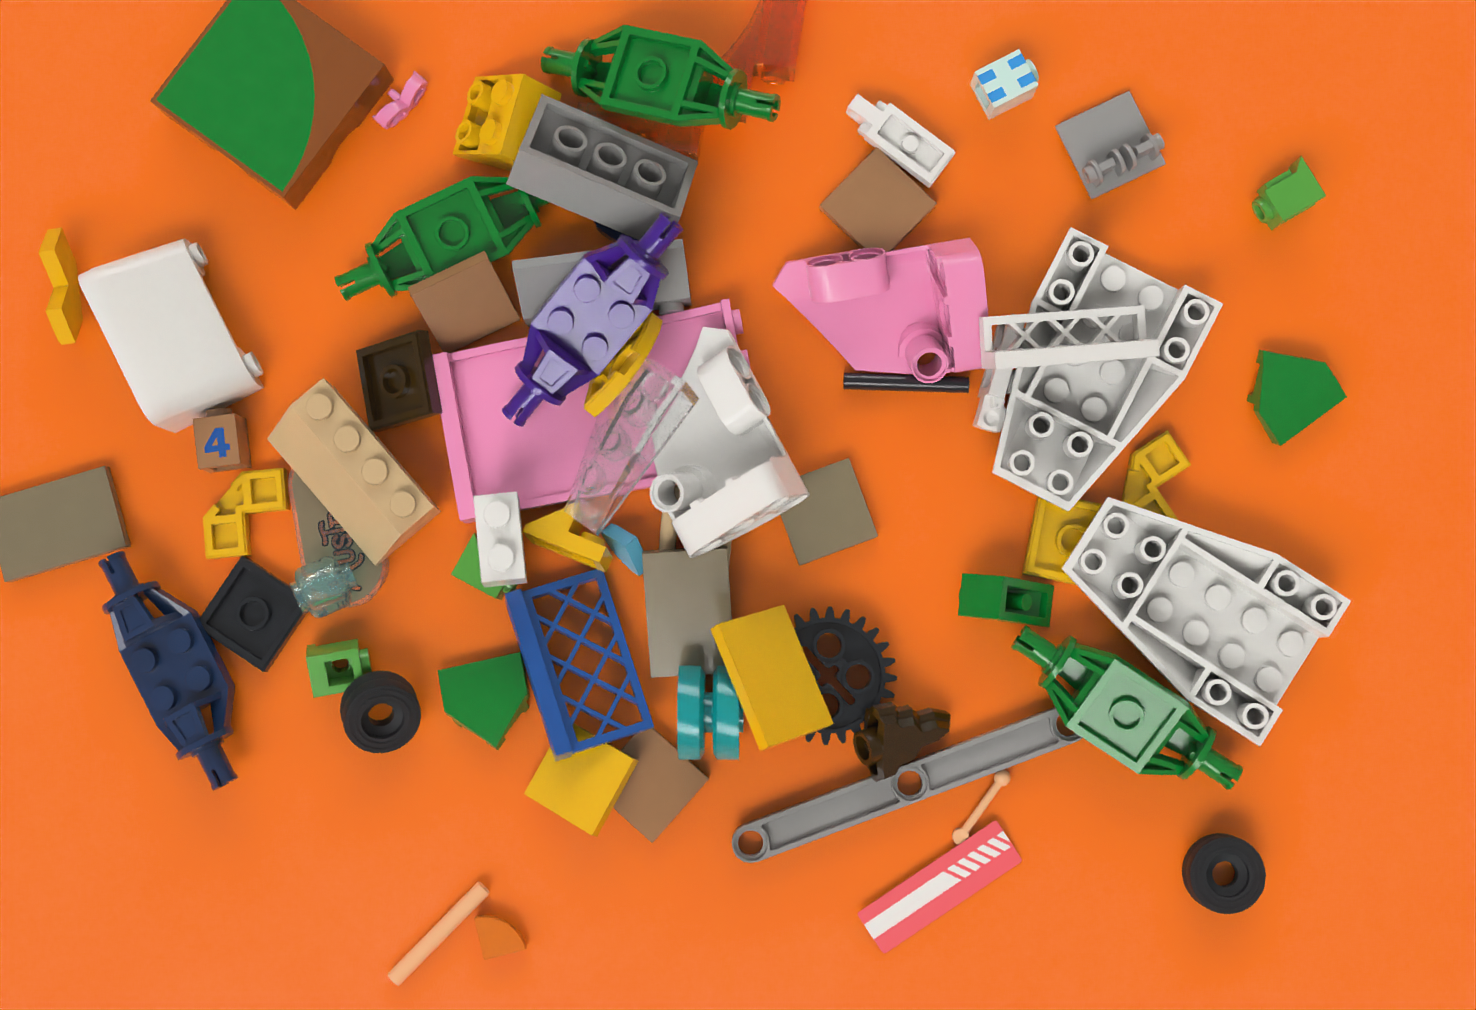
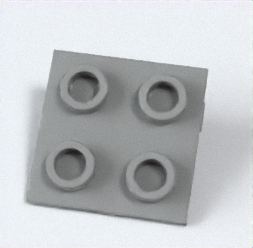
[1055,91,1166,200]

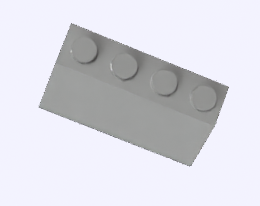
[506,94,698,240]
[512,239,692,327]

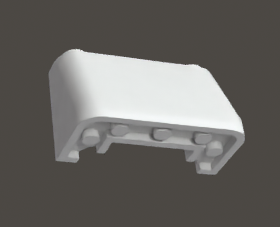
[78,238,264,433]

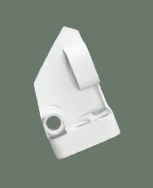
[647,327,810,558]

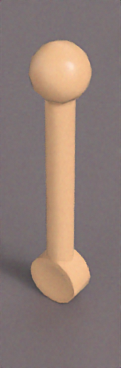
[952,770,1011,845]

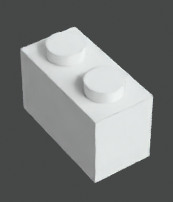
[473,491,527,587]

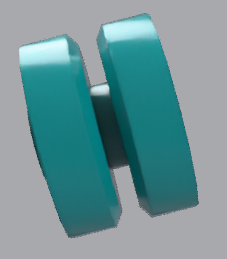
[677,666,744,760]

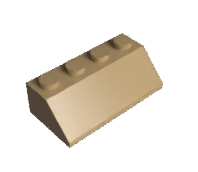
[267,378,441,566]

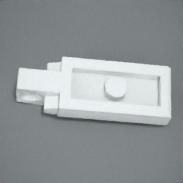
[846,93,956,188]
[973,313,1025,433]

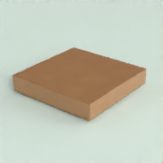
[819,147,937,252]
[408,251,520,353]
[613,728,709,843]

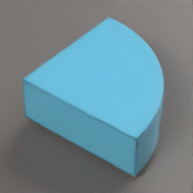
[601,523,643,576]

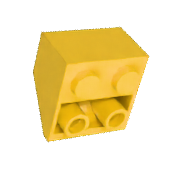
[453,74,562,171]

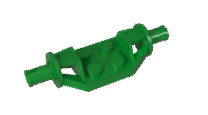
[541,25,781,130]
[334,176,550,301]
[1011,625,1243,790]

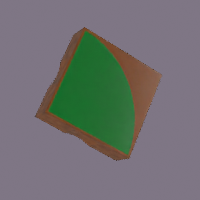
[150,0,394,210]

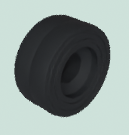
[340,671,421,753]
[1182,833,1266,914]

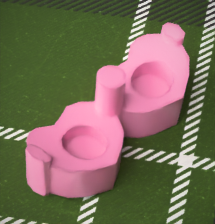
[372,71,428,129]

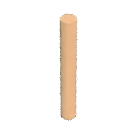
[387,881,490,986]

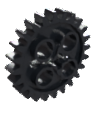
[794,606,897,745]

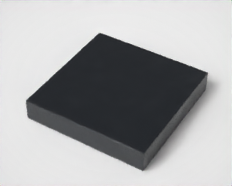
[200,556,314,672]

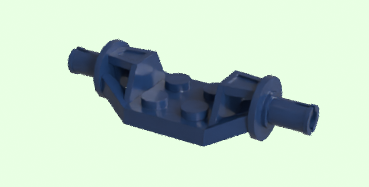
[98,551,239,791]

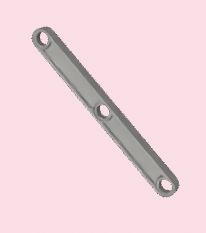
[732,707,1082,863]

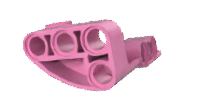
[772,237,989,383]

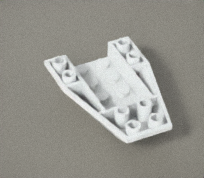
[992,227,1223,512]
[1061,497,1351,746]

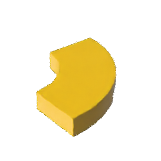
[584,312,663,417]

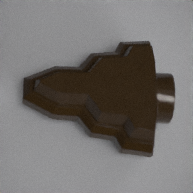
[853,702,951,782]

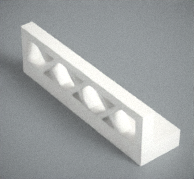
[979,305,1160,370]

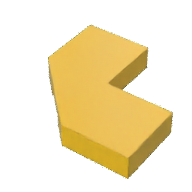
[39,227,83,345]
[1121,430,1191,521]
[203,468,290,559]

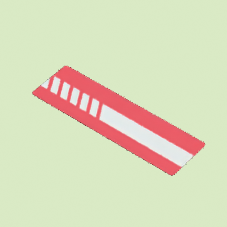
[858,821,1022,953]

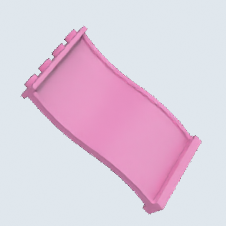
[432,298,751,523]

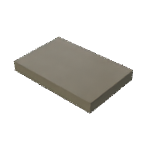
[0,466,131,582]
[642,546,732,678]

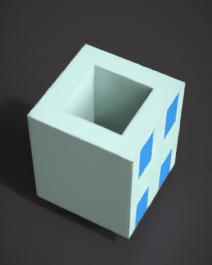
[970,49,1039,120]

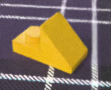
[523,502,613,573]

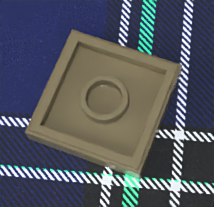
[780,458,878,566]

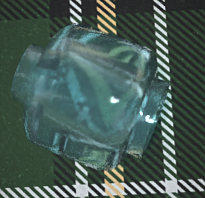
[289,556,358,618]

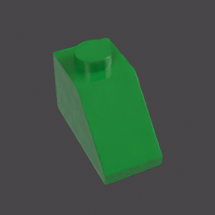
[958,573,1054,627]

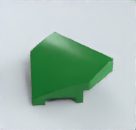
[1247,350,1347,446]
[438,652,530,750]

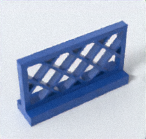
[505,569,654,762]

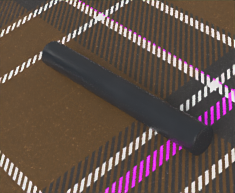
[843,373,969,393]

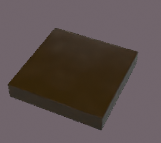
[356,330,442,432]

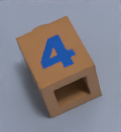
[193,408,252,473]

